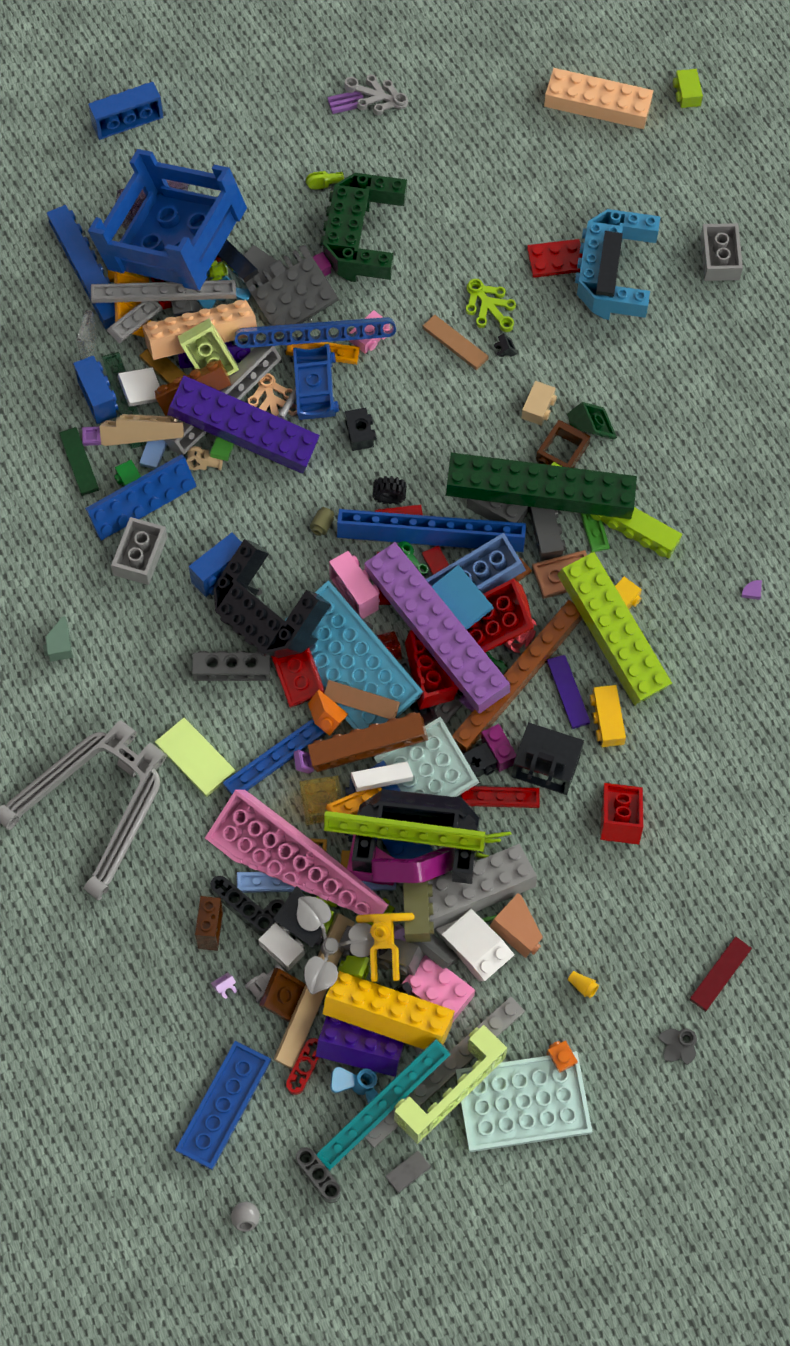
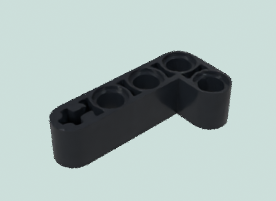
[210,876,284,936]

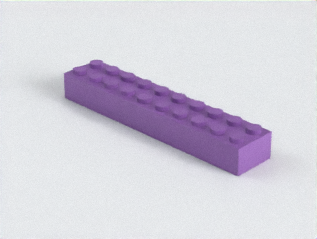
[364,542,510,714]

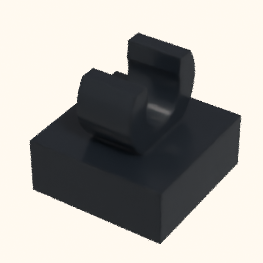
[494,333,517,357]

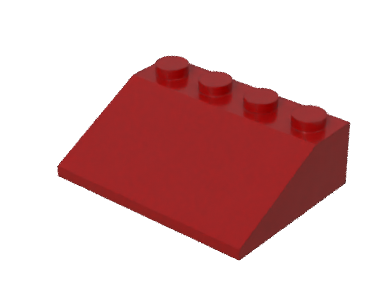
[467,578,533,653]

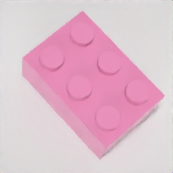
[329,551,380,619]
[402,955,475,1023]

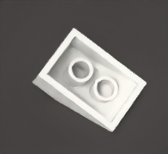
[441,909,514,982]

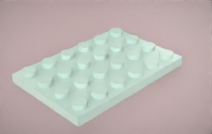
[456,1051,592,1152]

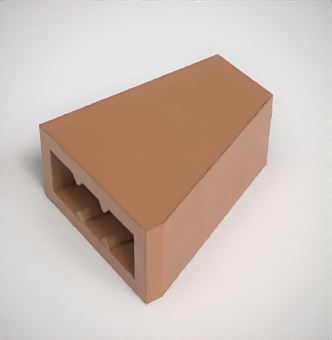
[489,893,543,958]

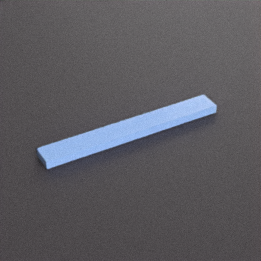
[237,872,396,893]

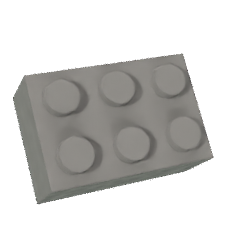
[700,223,743,281]
[111,517,167,585]

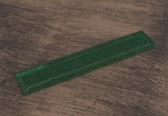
[102,352,147,449]

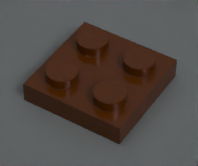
[259,968,306,1022]

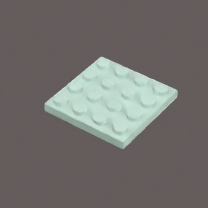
[374,717,480,797]

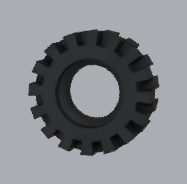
[372,476,407,505]

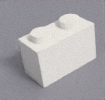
[258,923,305,971]

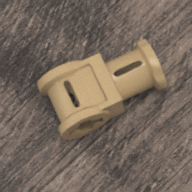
[186,446,223,470]

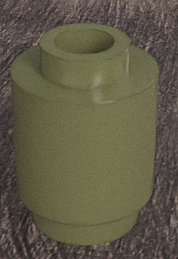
[310,507,334,536]

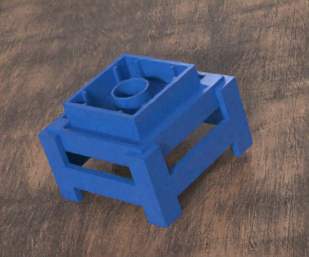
[88,149,247,291]

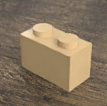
[521,381,557,426]

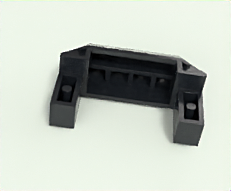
[214,539,331,658]
[352,789,479,884]

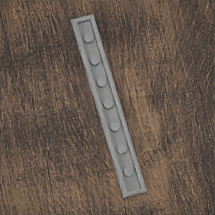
[91,280,236,303]

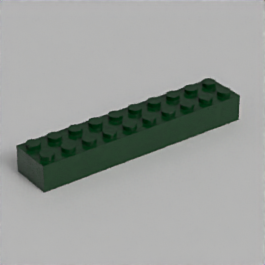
[445,452,637,519]

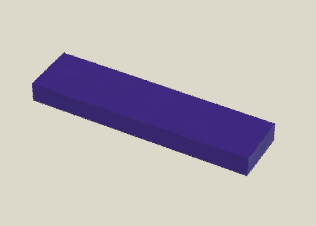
[547,654,590,729]

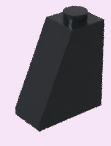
[273,886,323,948]

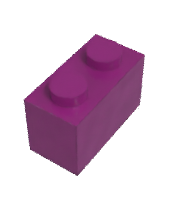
[481,724,517,772]

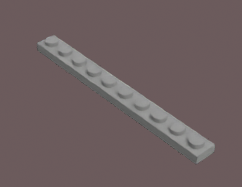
[364,997,525,1148]

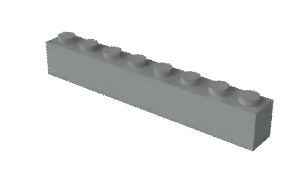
[165,346,282,455]

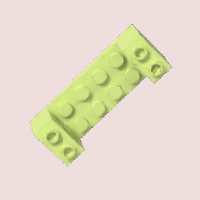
[394,1025,507,1144]

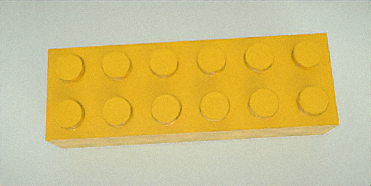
[322,971,455,1049]

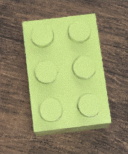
[178,318,239,375]

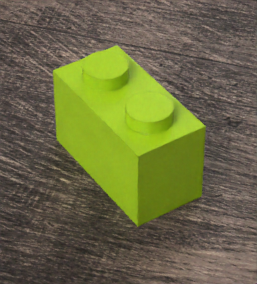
[673,69,703,108]

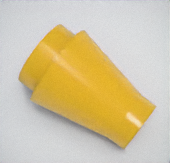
[568,971,599,998]

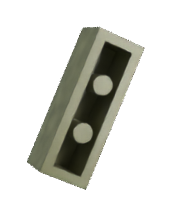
[403,881,434,943]

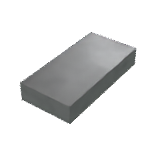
[385,1150,431,1194]

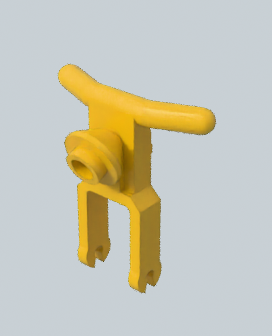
[356,913,415,982]

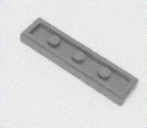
[107,301,163,344]

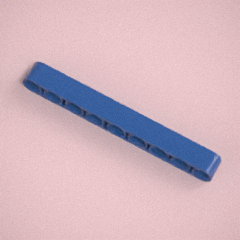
[234,317,396,348]

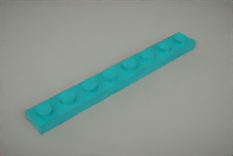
[316,1039,451,1170]

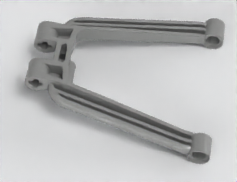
[0,720,167,901]

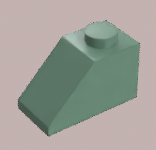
[43,616,73,662]

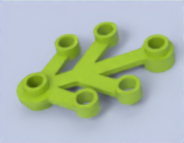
[466,279,516,332]

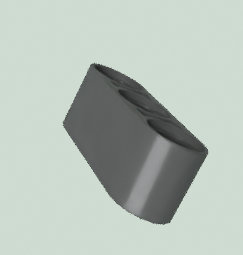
[296,1147,340,1203]

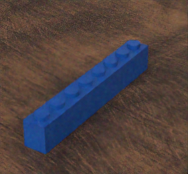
[46,205,115,329]

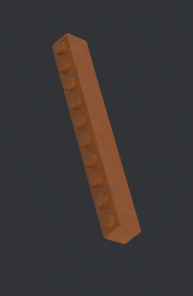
[452,600,582,754]

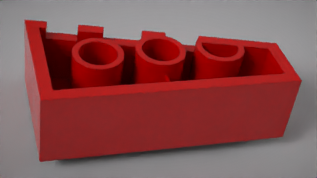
[405,630,459,710]

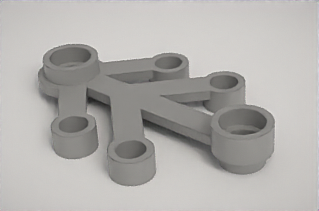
[344,74,408,116]

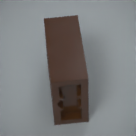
[536,420,591,468]
[195,896,223,951]

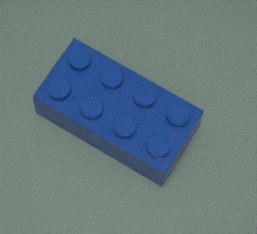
[88,82,163,140]

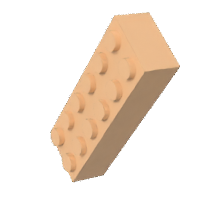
[544,68,654,129]
[142,300,258,360]

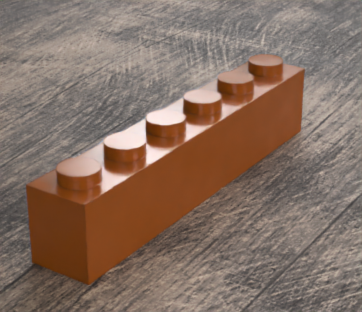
[308,712,428,772]

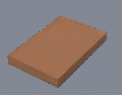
[532,550,587,599]

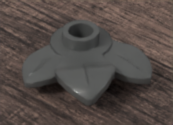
[658,1028,697,1065]

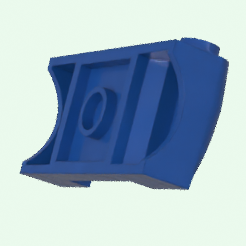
[293,344,339,420]

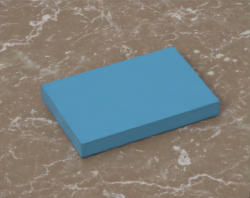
[431,565,494,630]

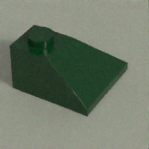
[567,402,617,439]

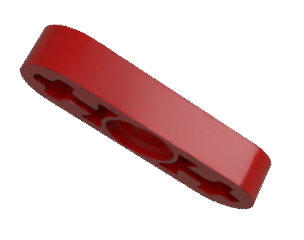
[286,1038,320,1095]

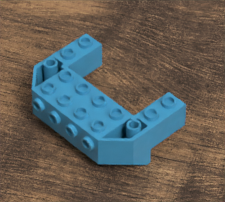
[575,209,661,320]

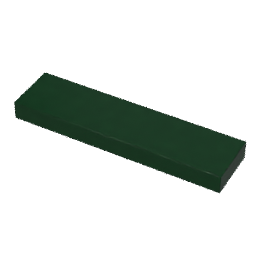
[59,427,99,496]

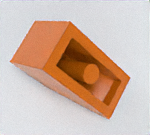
[308,690,348,736]

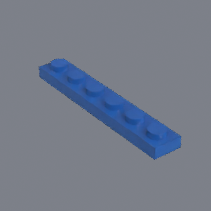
[223,719,327,796]

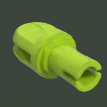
[305,171,344,190]

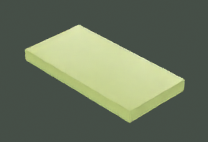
[155,718,236,797]

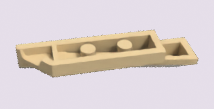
[99,414,184,446]

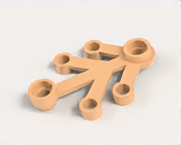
[248,373,297,416]

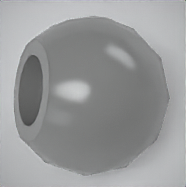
[231,1201,260,1232]

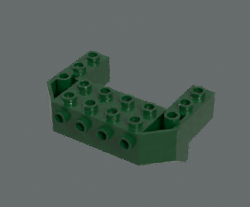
[320,173,407,282]

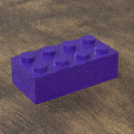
[316,1016,405,1077]

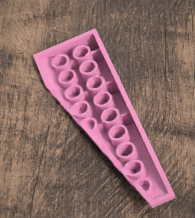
[205,790,389,915]

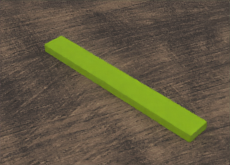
[324,811,486,852]

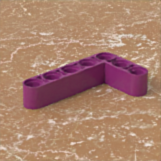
[371,847,455,883]

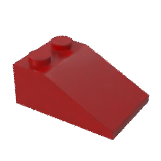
[600,783,643,845]

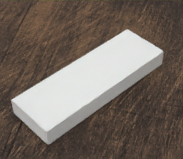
[351,762,413,792]

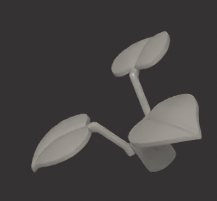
[296,896,378,995]

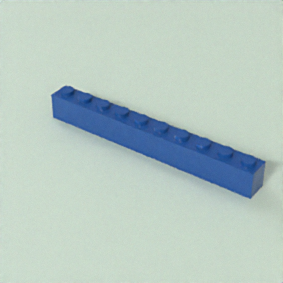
[337,509,526,552]

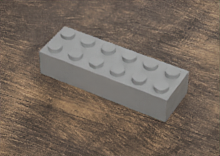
[428,844,537,929]

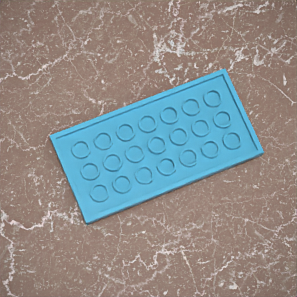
[285,580,423,729]

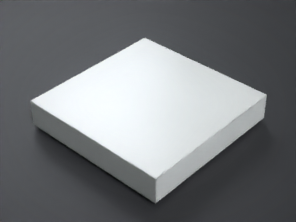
[118,368,160,407]

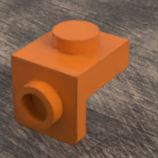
[547,1040,578,1073]

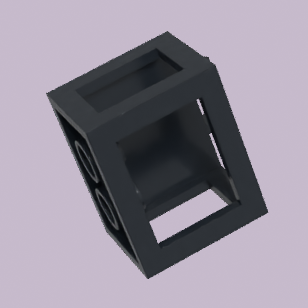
[512,722,584,795]

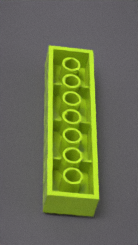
[557,552,672,706]

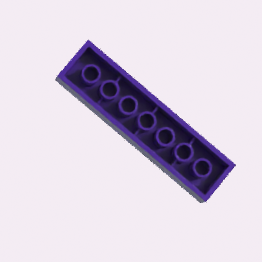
[167,376,320,474]

